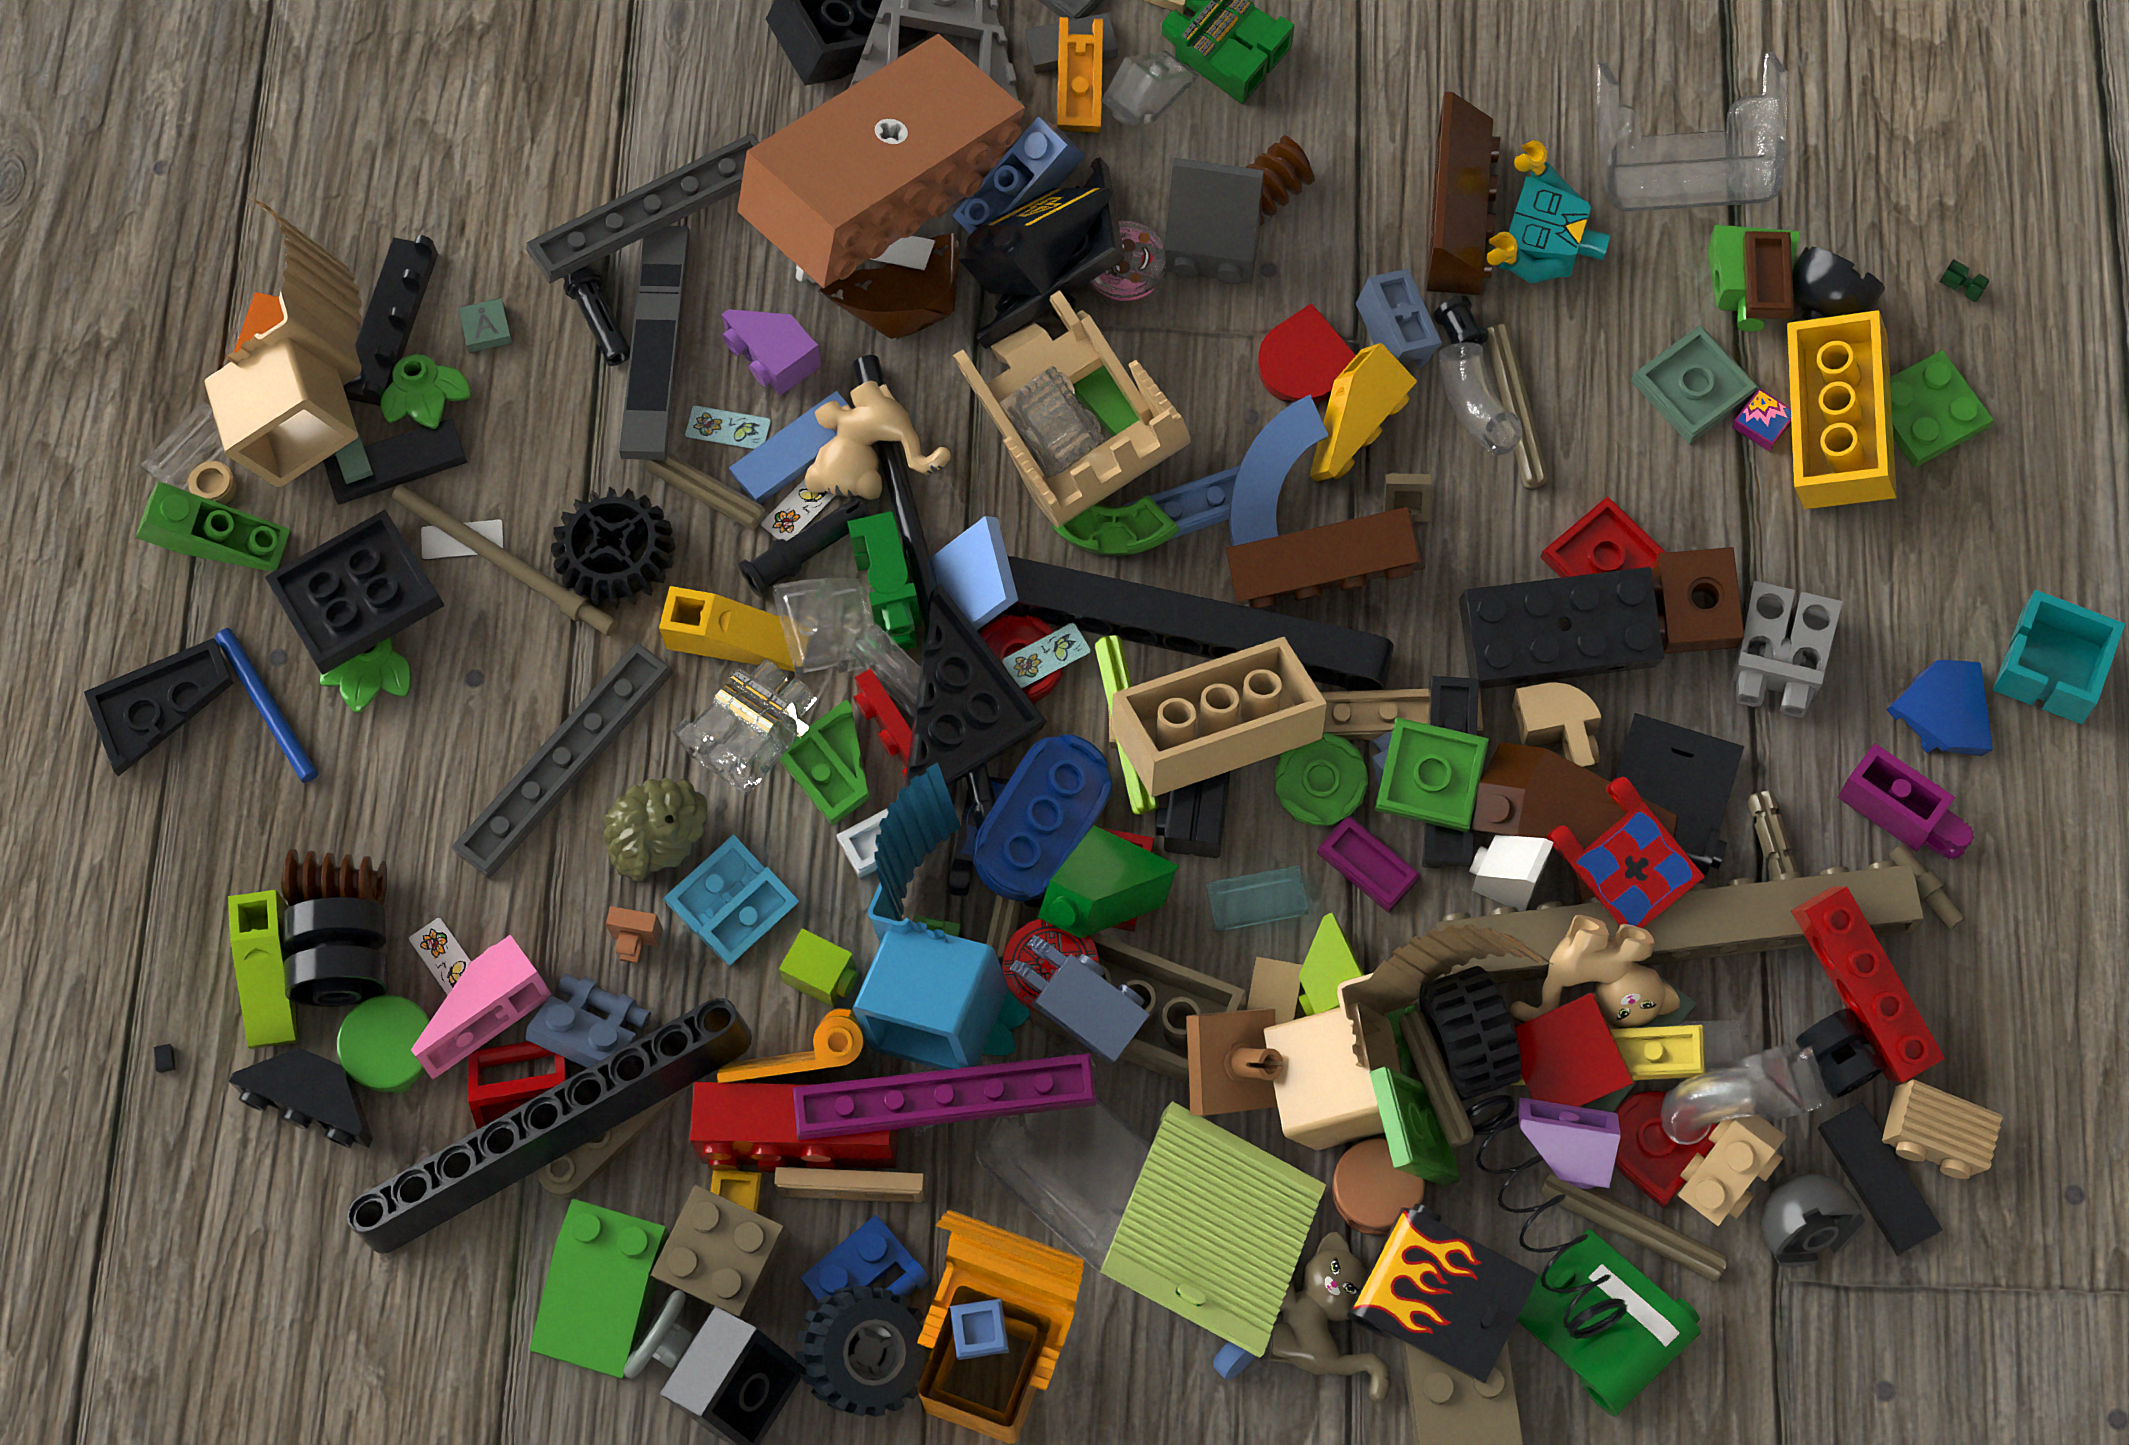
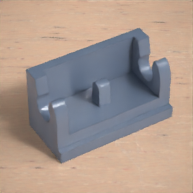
[1356,268,1442,368]

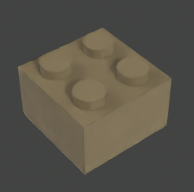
[650,1185,791,1323]

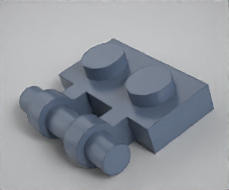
[526,973,651,1068]

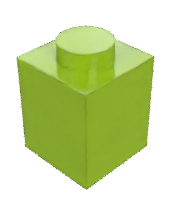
[779,928,858,1008]

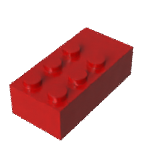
[690,1082,898,1173]

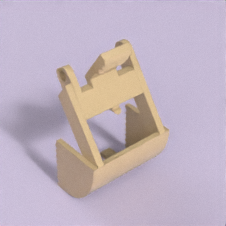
[953,290,1191,528]

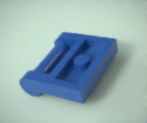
[800,1214,933,1301]

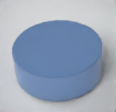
[1213,1341,1255,1381]

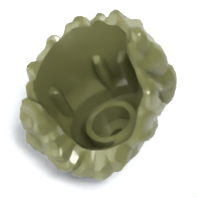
[603,778,707,883]

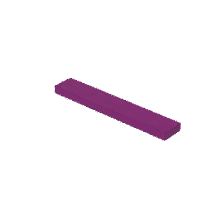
[793,1053,1096,1140]

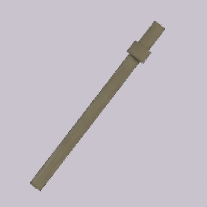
[392,484,618,636]

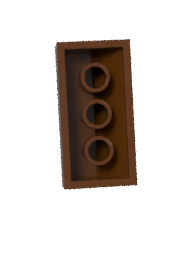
[1427,91,1500,295]

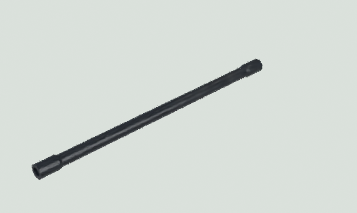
[853,355,996,831]

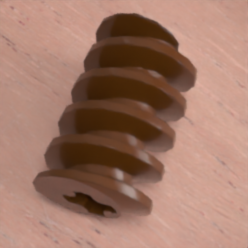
[1245,135,1315,226]
[281,849,387,907]

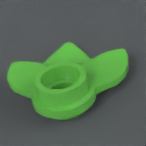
[381,354,471,429]
[320,637,411,714]

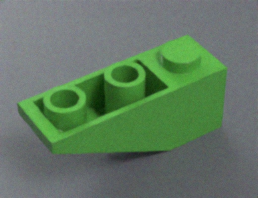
[135,481,291,572]

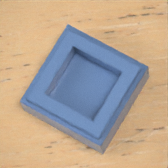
[950,1299,1009,1360]

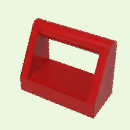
[468,1041,571,1130]

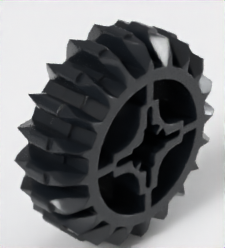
[551,487,676,609]

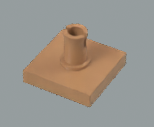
[1186,1008,1283,1116]

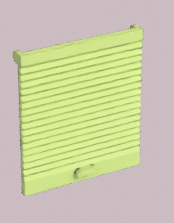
[1100,1101,1326,1358]

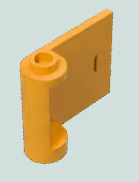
[717,1008,866,1083]

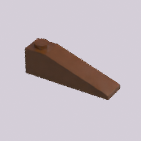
[1471,742,1679,849]

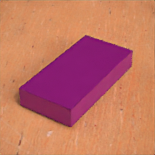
[1317,816,1421,913]

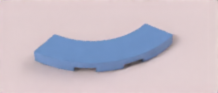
[1229,394,1329,546]

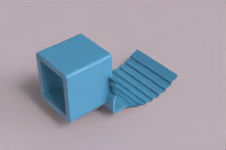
[852,762,1009,1070]

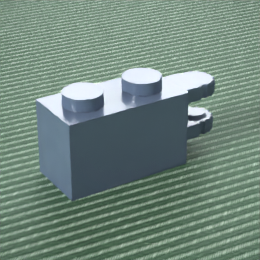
[1009,935,1150,1064]

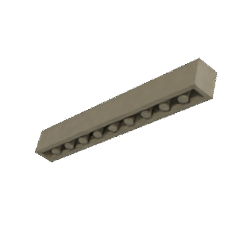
[1434,861,1924,984]

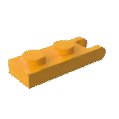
[1057,17,1103,133]

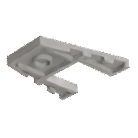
[850,0,1022,104]

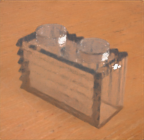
[999,366,1105,477]

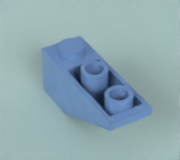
[952,116,1086,234]

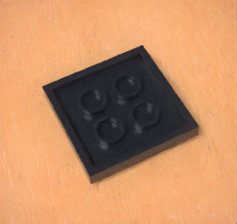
[265,509,445,675]

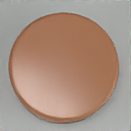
[1332,1139,1425,1236]

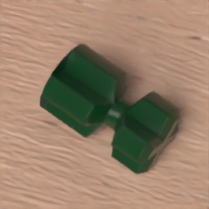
[1939,259,1989,302]

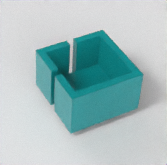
[1992,590,2126,724]

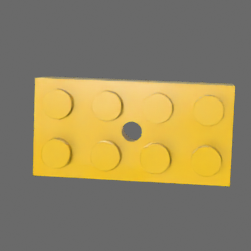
[1787,310,1897,509]

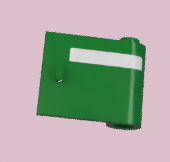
[1516,1228,1701,1417]

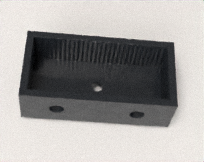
[1459,567,1664,689]

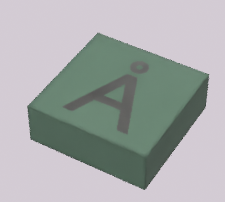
[459,298,513,353]

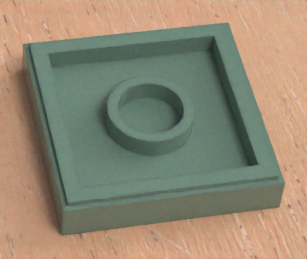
[1630,325,1760,445]

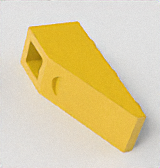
[1309,343,1417,482]
[659,586,811,673]

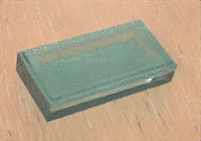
[1206,865,1309,932]

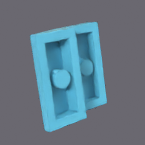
[662,834,799,966]

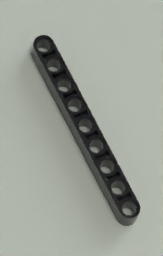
[1001,556,1394,691]
[347,998,752,1253]

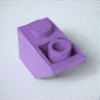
[721,309,822,396]

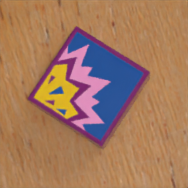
[1732,388,1791,452]

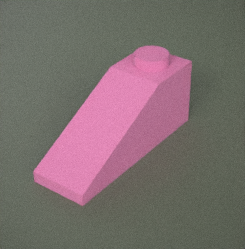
[411,935,553,1080]

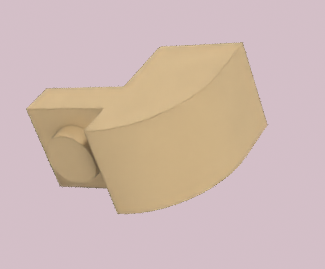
[1512,682,1601,772]

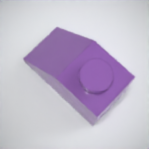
[1518,1097,1621,1189]

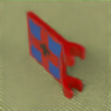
[1547,777,1705,928]

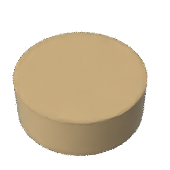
[188,461,237,505]

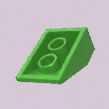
[529,1198,670,1380]

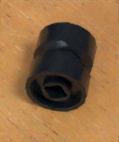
[1795,1008,1887,1100]

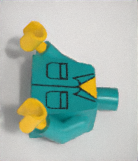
[1487,140,1611,284]

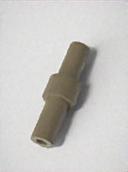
[1889,843,1965,930]

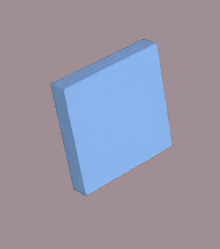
[930,516,1018,631]

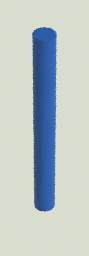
[215,628,318,783]

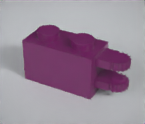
[1837,743,1974,860]

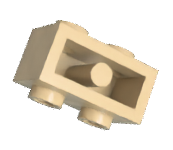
[1678,1106,1787,1226]

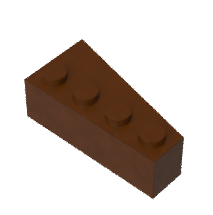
[1226,507,1425,610]

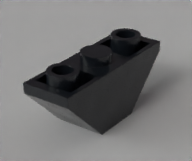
[229,1047,373,1148]

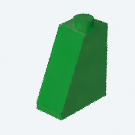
[1038,825,1179,938]

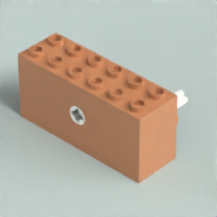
[737,33,1025,289]

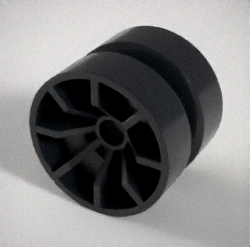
[282,897,388,1007]

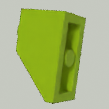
[1298,912,1365,1016]

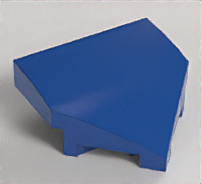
[1886,660,1993,756]

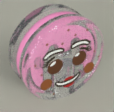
[1087,221,1166,309]

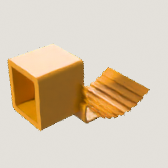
[917,1210,1084,1444]

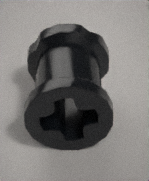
[1433,296,1489,355]

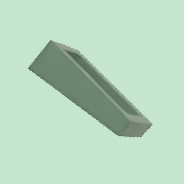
[335,422,373,484]

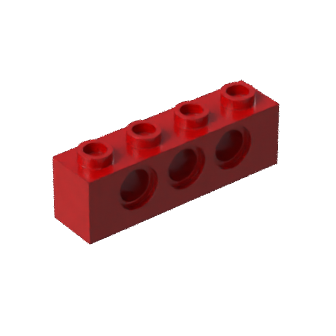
[1790,886,1945,1083]

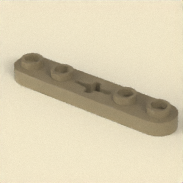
[537,1030,722,1199]

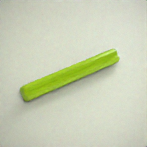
[1095,635,1159,815]

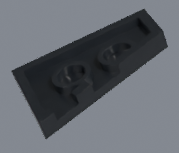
[84,638,234,777]

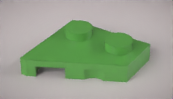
[775,699,870,826]

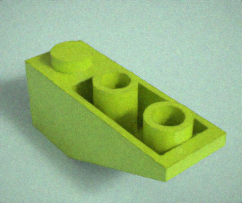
[228,889,298,1049]

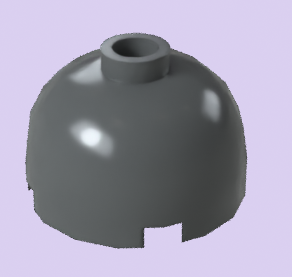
[1761,1173,1866,1268]

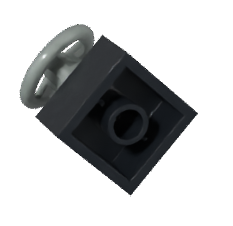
[624,1290,806,1445]

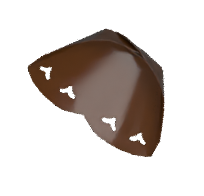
[819,233,959,340]

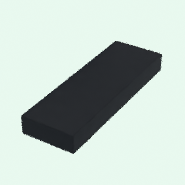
[323,418,467,505]
[1817,1102,1943,1256]

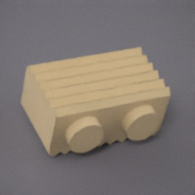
[1882,1079,2003,1179]

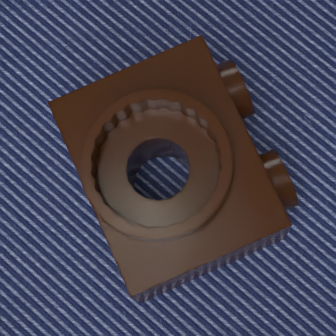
[1651,547,1744,654]

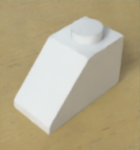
[1469,834,1554,912]

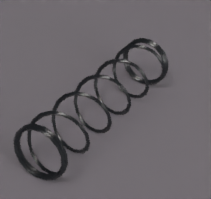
[1465,1095,1628,1339]

